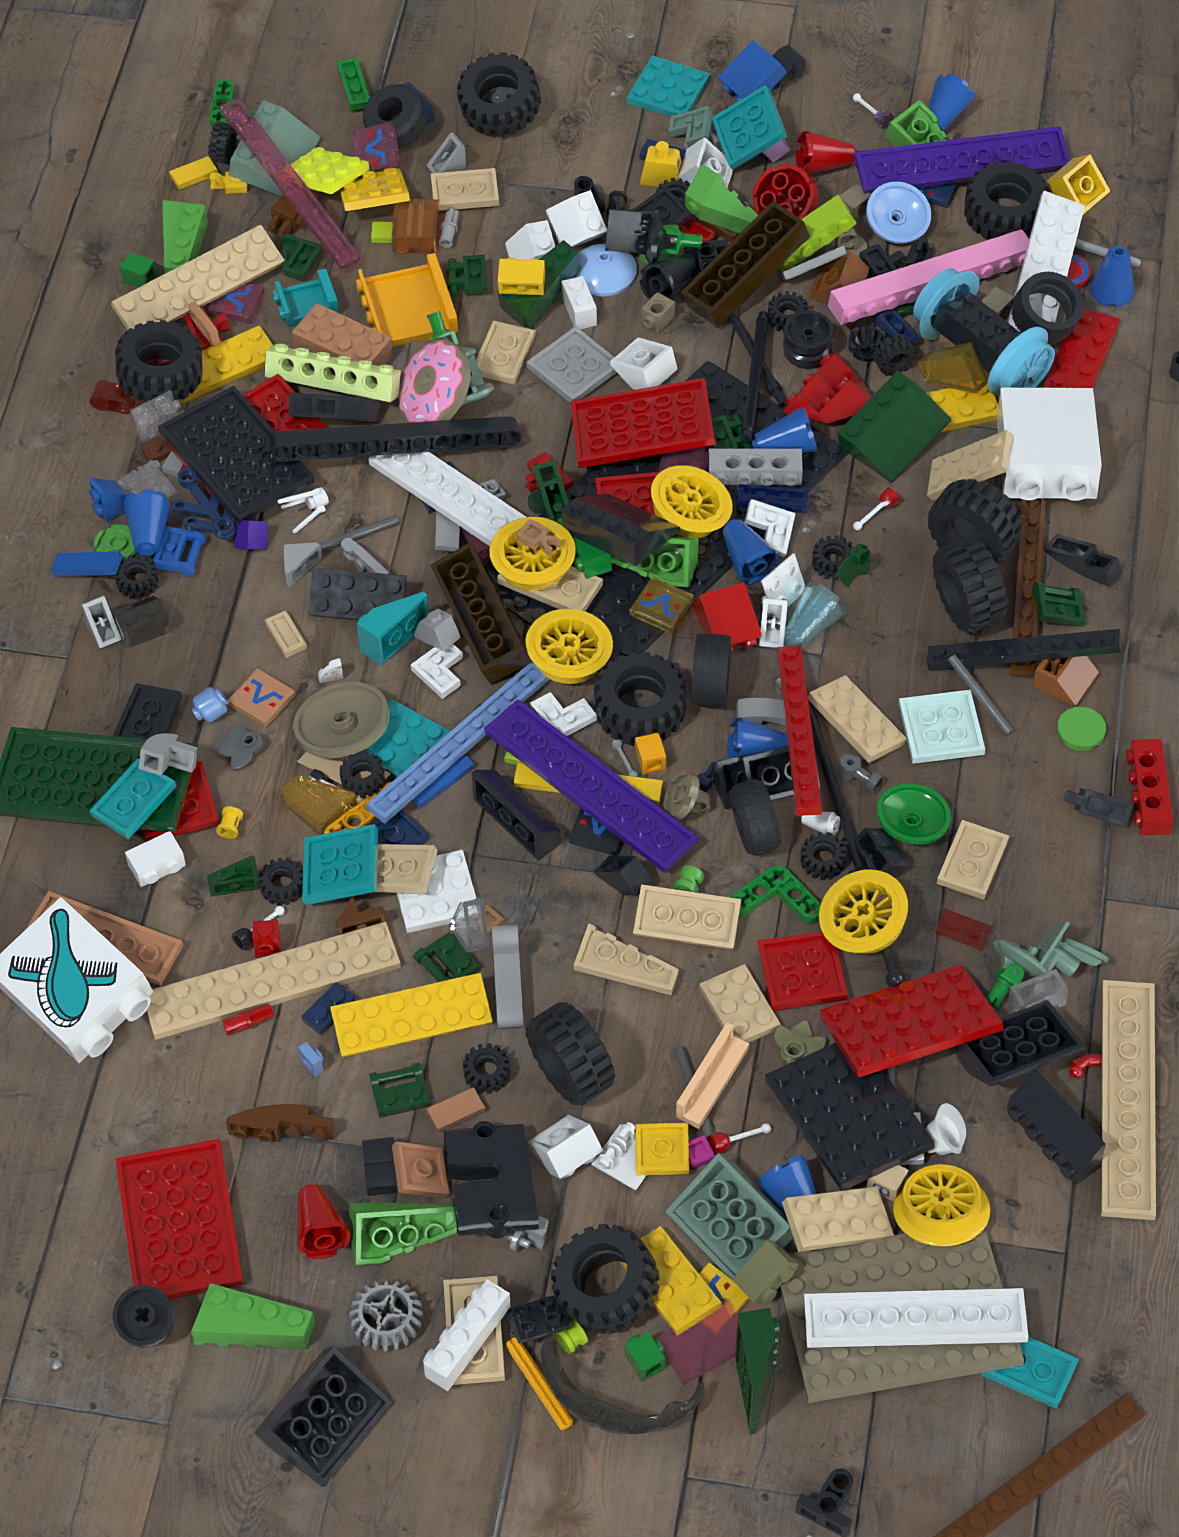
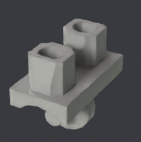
[504,1216,549,1251]

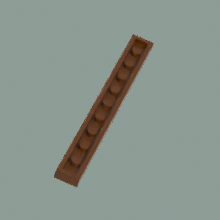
[1010,498,1046,677]
[933,1393,1145,1537]

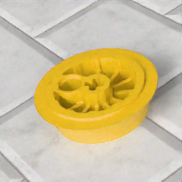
[651,466,732,538]
[490,517,576,591]
[526,609,613,684]
[819,870,908,954]
[893,1164,990,1247]

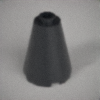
[639,254,698,301]

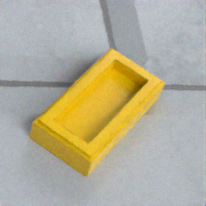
[169,156,218,190]

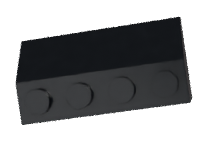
[471,770,561,861]
[1007,1069,1106,1185]

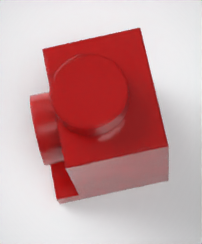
[252,920,281,958]

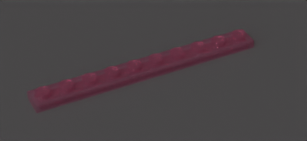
[221,98,360,270]

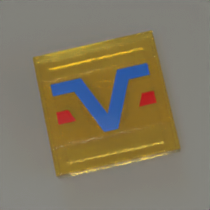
[629,577,694,633]

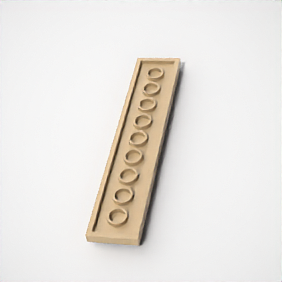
[146,922,401,1040]
[1101,980,1156,1220]

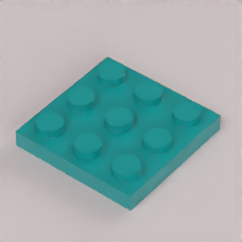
[627,55,710,117]
[712,85,788,170]
[354,699,450,779]
[302,824,378,905]

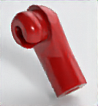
[1068,1054,1102,1078]

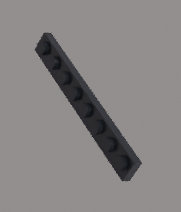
[927,629,1121,670]

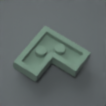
[668,106,713,147]

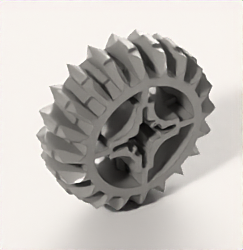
[349,1278,423,1352]

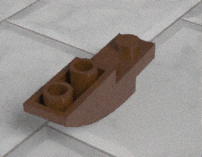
[226,1104,335,1142]

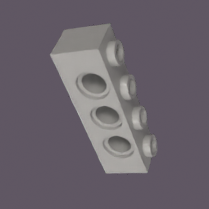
[709,449,802,486]

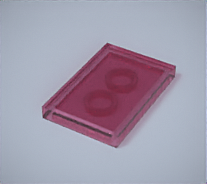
[655,1298,737,1386]

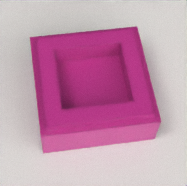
[689,1135,715,1170]

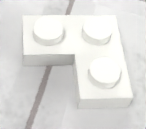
[744,499,795,558]
[411,644,463,699]
[530,692,597,736]

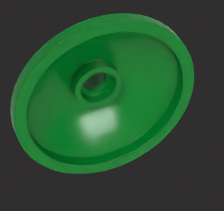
[876,783,951,844]

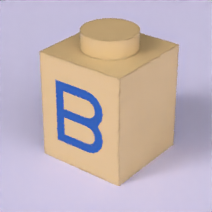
[866,1165,908,1202]

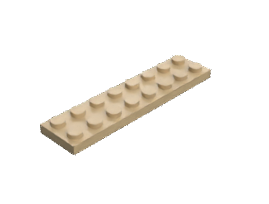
[111,225,285,330]

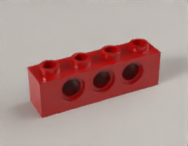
[1126,739,1173,835]

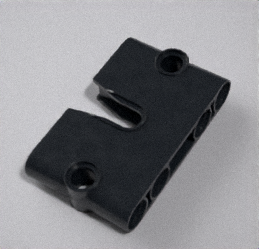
[444,1121,539,1239]

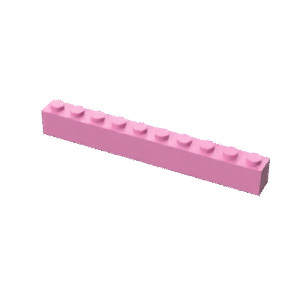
[828,229,1029,325]

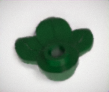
[837,544,871,587]

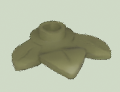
[774,1020,826,1064]

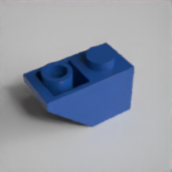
[89,477,127,523]

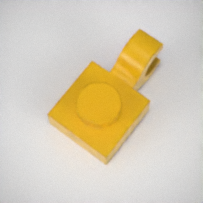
[210,172,247,193]

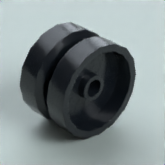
[783,310,834,369]
[112,1285,175,1348]

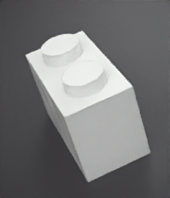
[562,276,597,330]
[125,831,186,887]

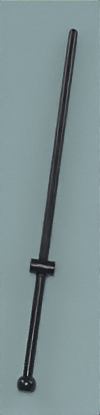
[806,685,905,987]

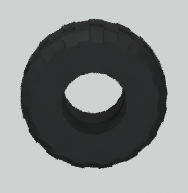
[362,84,428,149]
[729,779,782,856]

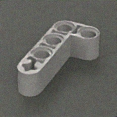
[492,924,524,1028]

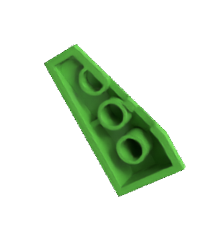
[685,164,758,234]
[349,1202,457,1265]

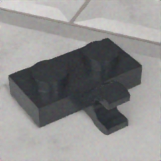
[859,243,906,277]

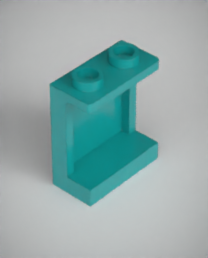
[272,269,339,328]

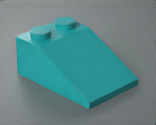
[357,592,429,666]

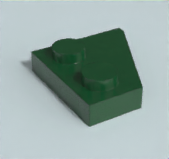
[283,233,323,281]
[207,855,260,897]

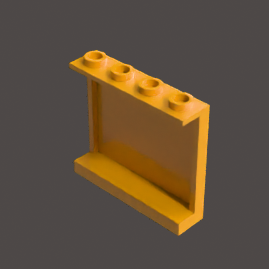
[355,253,458,347]

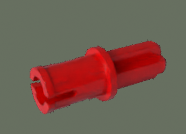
[222,1004,274,1035]

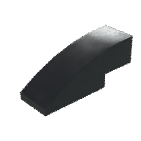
[1044,534,1121,586]

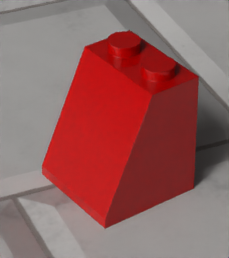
[692,582,762,653]

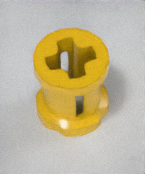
[216,806,244,839]

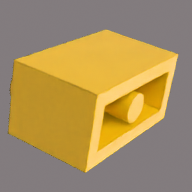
[498,258,545,295]

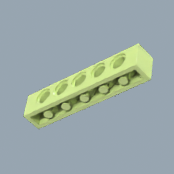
[265,344,401,402]

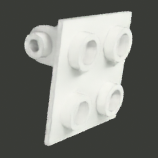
[760,554,807,608]
[591,1122,647,1191]

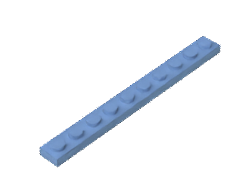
[367,662,550,824]

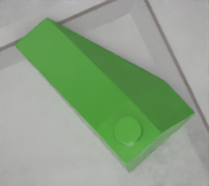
[884,100,947,147]
[611,536,699,587]

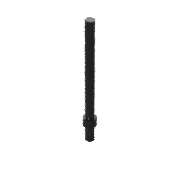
[729,312,787,407]

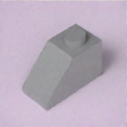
[414,609,461,651]

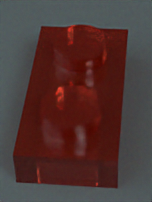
[935,909,992,951]

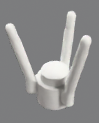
[278,487,329,534]

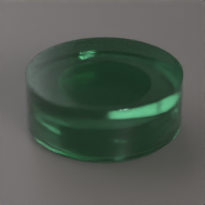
[528,490,545,514]

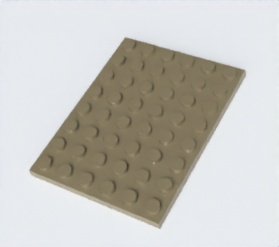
[780,1228,1024,1403]

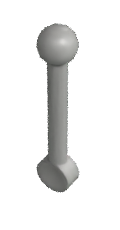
[612,739,638,777]

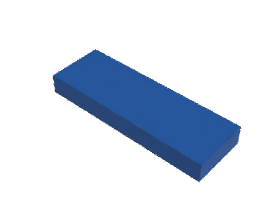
[51,551,123,576]
[411,754,475,809]

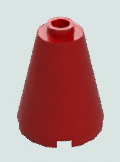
[795,131,857,174]
[297,1184,351,1259]

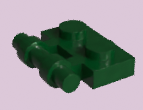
[446,255,487,297]
[711,414,754,449]

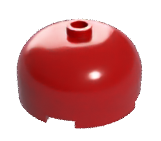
[752,163,819,219]

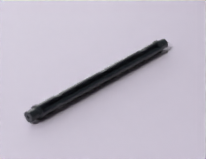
[741,311,769,442]

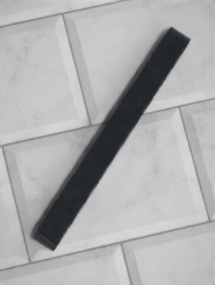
[269,416,521,462]

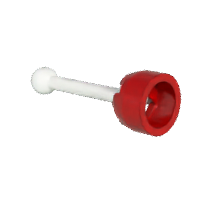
[853,487,900,531]
[709,1123,771,1155]

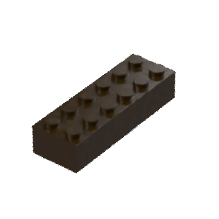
[681,201,810,328]
[430,542,533,684]

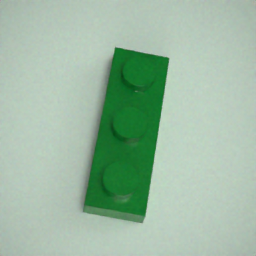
[336,57,370,111]

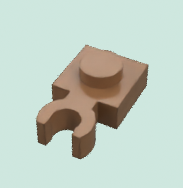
[516,519,560,556]

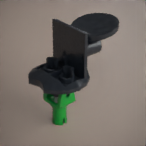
[605,197,702,263]

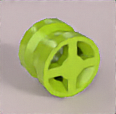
[555,1320,588,1355]

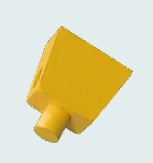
[640,141,682,187]

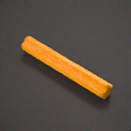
[506,1337,573,1431]

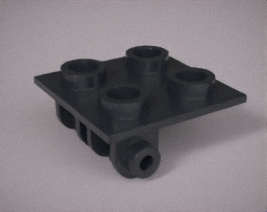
[505,1295,571,1344]

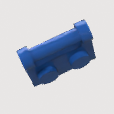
[153,526,207,577]

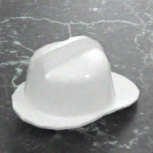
[926,1103,966,1155]

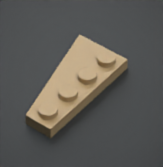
[574,923,679,995]

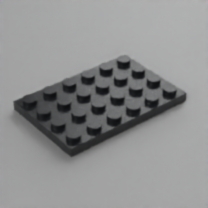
[158,385,315,525]
[765,1043,934,1191]

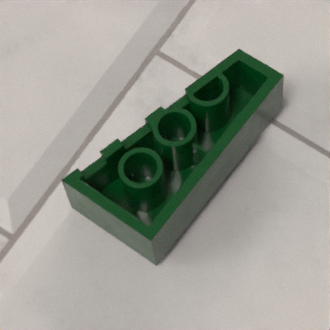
[497,240,581,329]

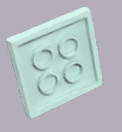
[899,690,985,764]

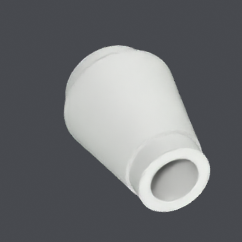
[802,811,840,835]

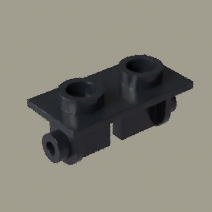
[902,237,934,268]

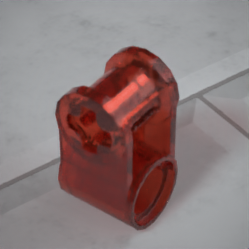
[89,380,136,414]

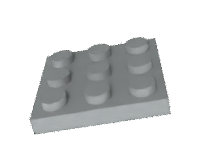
[527,326,617,403]

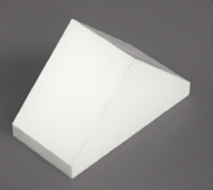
[759,598,788,648]

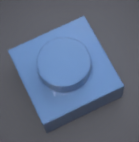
[298,1042,324,1077]

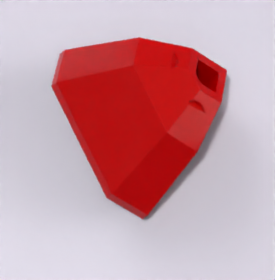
[783,351,872,423]

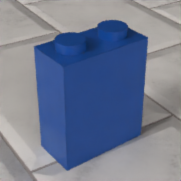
[718,40,787,102]

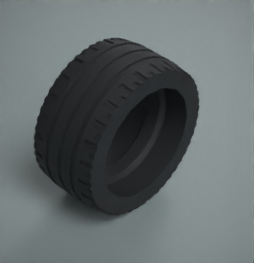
[1011,271,1084,344]
[692,633,731,707]

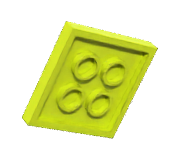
[278,147,369,194]

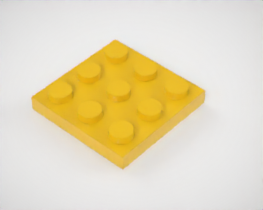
[338,168,410,211]

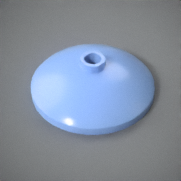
[866,182,931,244]
[574,244,637,296]

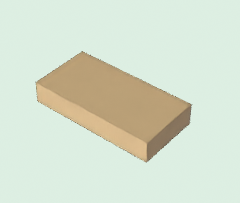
[265,610,307,658]

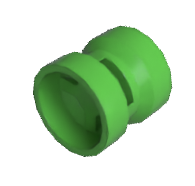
[673,865,705,893]

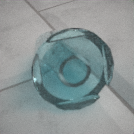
[784,582,846,648]

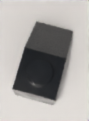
[593,855,652,896]

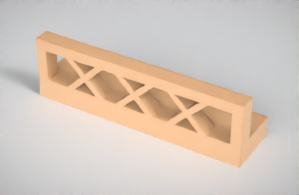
[676,1022,749,1129]

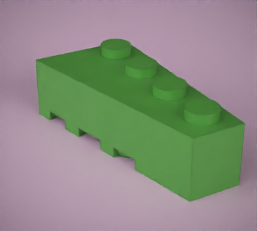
[163,200,208,274]
[191,1283,315,1349]

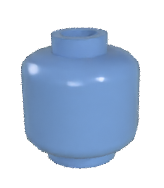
[192,687,229,723]

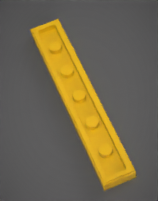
[514,762,663,805]

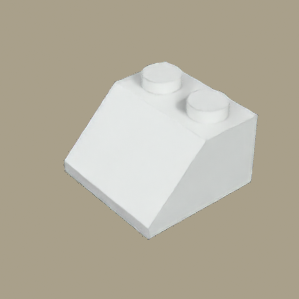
[678,137,733,188]
[546,190,607,247]
[505,220,555,260]
[610,338,677,390]
[526,1115,603,1179]

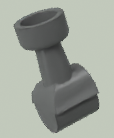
[839,754,884,793]

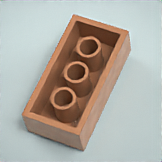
[291,303,393,380]

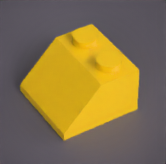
[1046,154,1110,214]

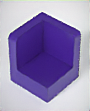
[234,520,268,550]

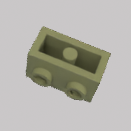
[732,1240,799,1304]

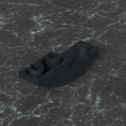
[288,393,380,423]

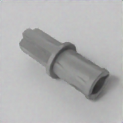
[439,208,459,248]

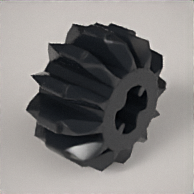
[848,325,886,361]

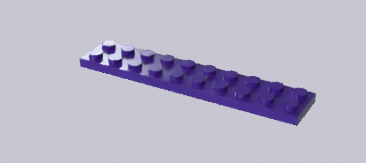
[854,126,1070,194]
[484,699,698,873]

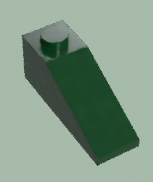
[532,460,569,523]

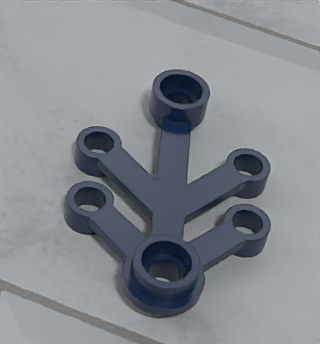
[172,468,236,540]

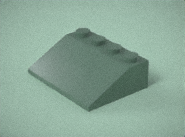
[229,100,321,196]
[665,1153,793,1279]

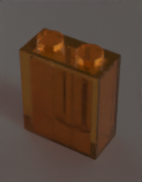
[392,199,440,253]

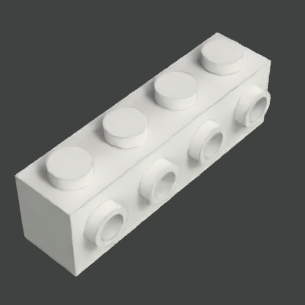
[423,1279,511,1391]

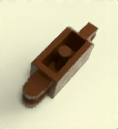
[267,184,322,238]

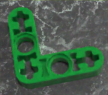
[209,79,257,132]
[729,865,821,925]

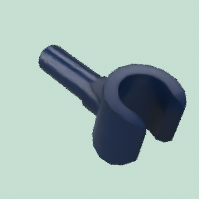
[698,762,715,792]

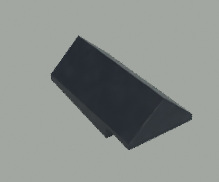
[713,745,821,809]

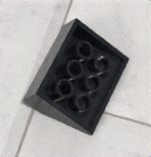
[561,493,680,566]
[956,1000,1085,1087]
[254,1346,393,1487]

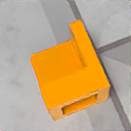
[635,733,666,775]

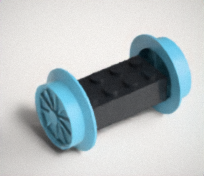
[913,268,1055,396]

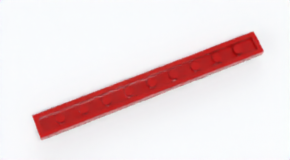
[777,646,822,816]

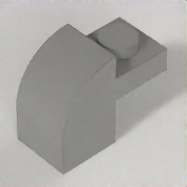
[138,733,198,776]

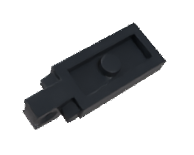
[1063,788,1134,827]

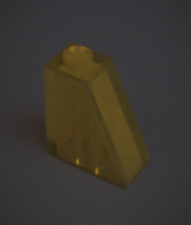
[917,342,988,393]
[279,775,357,835]

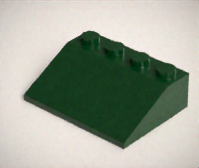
[837,370,951,484]
[734,1308,780,1435]

